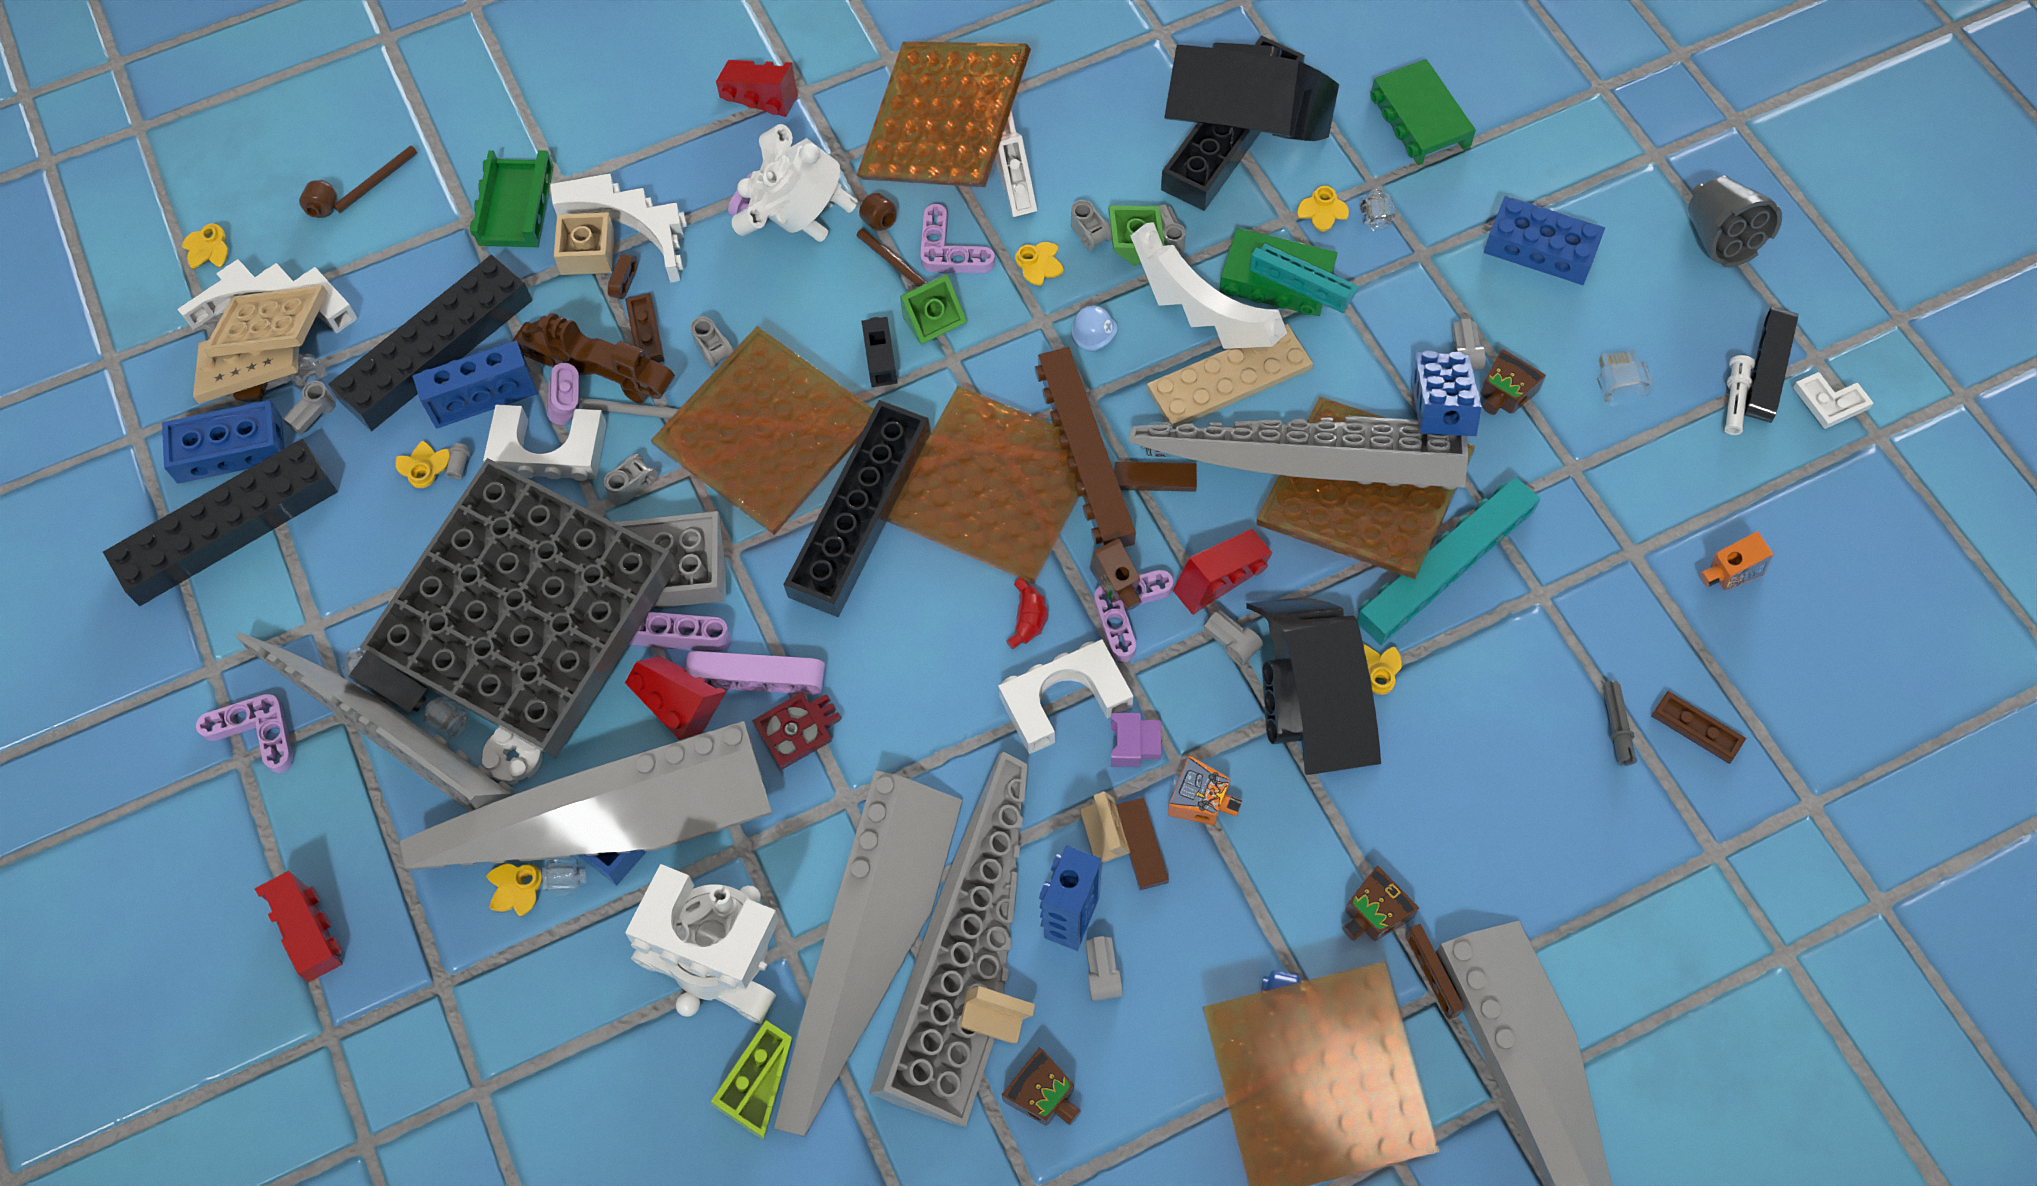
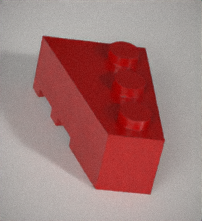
[716,60,798,117]
[1173,529,1273,615]
[625,656,727,740]
[254,871,343,982]

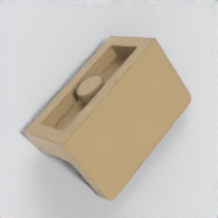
[1081,791,1130,864]
[960,986,1035,1044]

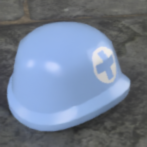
[1072,305,1117,351]

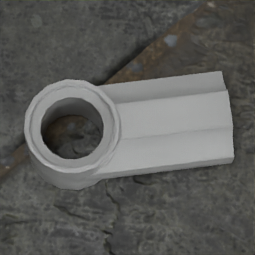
[1160,204,1186,255]
[1452,319,1485,370]
[282,381,336,434]
[1204,610,1263,665]
[1086,936,1123,1001]

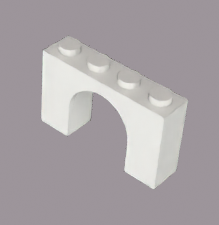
[483,405,607,481]
[998,639,1133,754]
[625,864,779,990]

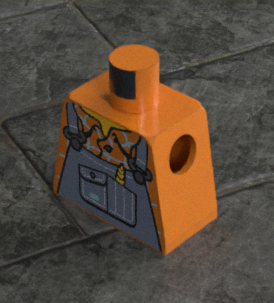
[1700,531,1773,590]
[1168,756,1243,825]

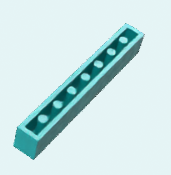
[1357,477,1541,646]

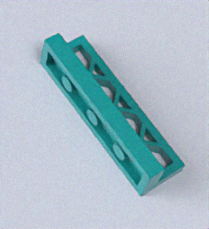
[1250,243,1359,314]

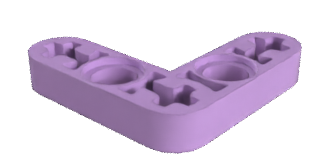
[920,204,995,273]
[1094,570,1173,662]
[196,694,293,773]

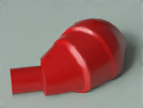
[1006,577,1049,649]

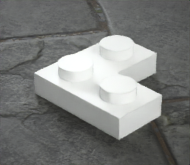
[1793,372,1874,429]

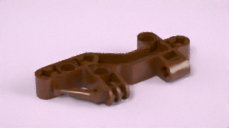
[511,313,675,404]

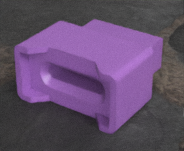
[1111,713,1161,767]

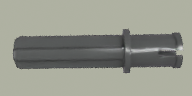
[1603,681,1637,766]

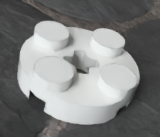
[482,728,543,785]

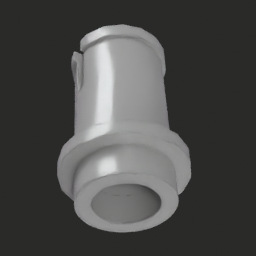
[445,443,471,480]

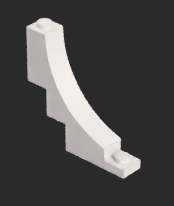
[965,73,1037,217]
[1130,222,1287,349]

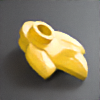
[1297,186,1349,232]
[182,223,228,269]
[1015,242,1064,286]
[395,441,450,488]
[1363,644,1402,695]
[486,864,543,917]

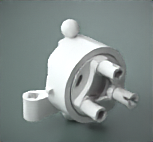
[732,124,857,242]
[631,884,776,1024]

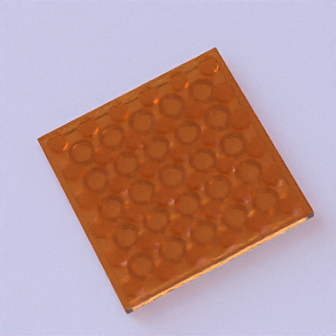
[857,42,1031,187]
[651,326,874,535]
[887,386,1079,584]
[1257,397,1475,580]
[1202,961,1439,1186]

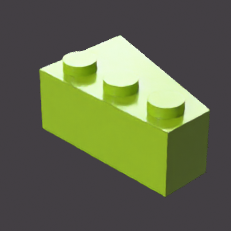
[710,1020,792,1141]

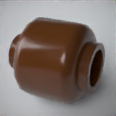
[299,180,338,218]
[859,193,897,231]

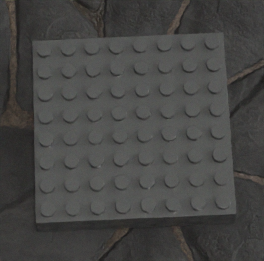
[360,458,680,759]

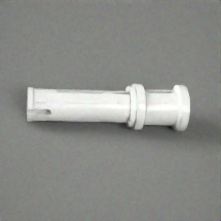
[1724,355,1755,435]

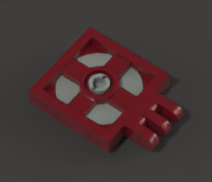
[752,692,842,770]

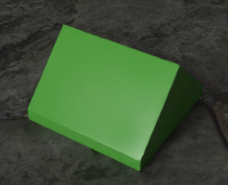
[1108,205,1165,266]
[900,274,967,344]

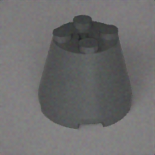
[1688,175,1782,267]

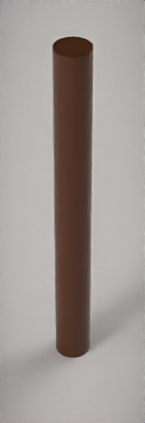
[334,145,417,213]
[857,228,928,287]

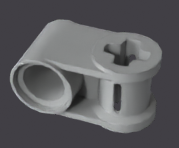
[1071,200,1112,251]
[690,317,735,369]
[604,454,658,505]

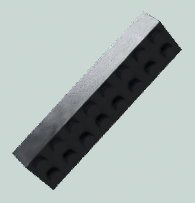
[1161,35,1305,211]
[328,254,533,432]
[783,400,931,617]
[103,438,338,607]

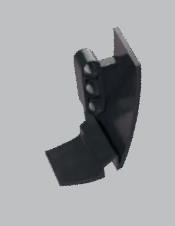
[1164,43,1339,141]
[1246,597,1381,775]

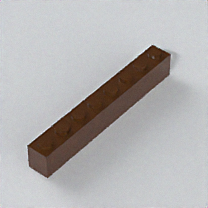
[1034,347,1136,548]

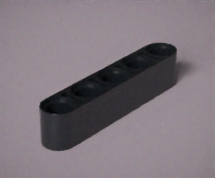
[1744,307,1799,423]

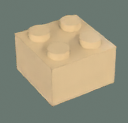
[554,212,615,275]

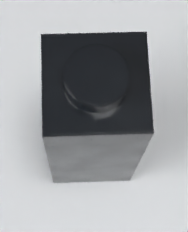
[861,317,898,387]
[348,650,427,715]

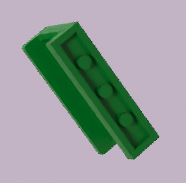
[1370,59,1476,165]
[470,150,554,248]
[1219,228,1338,316]

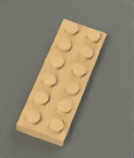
[1147,324,1313,429]

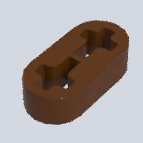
[608,254,638,299]

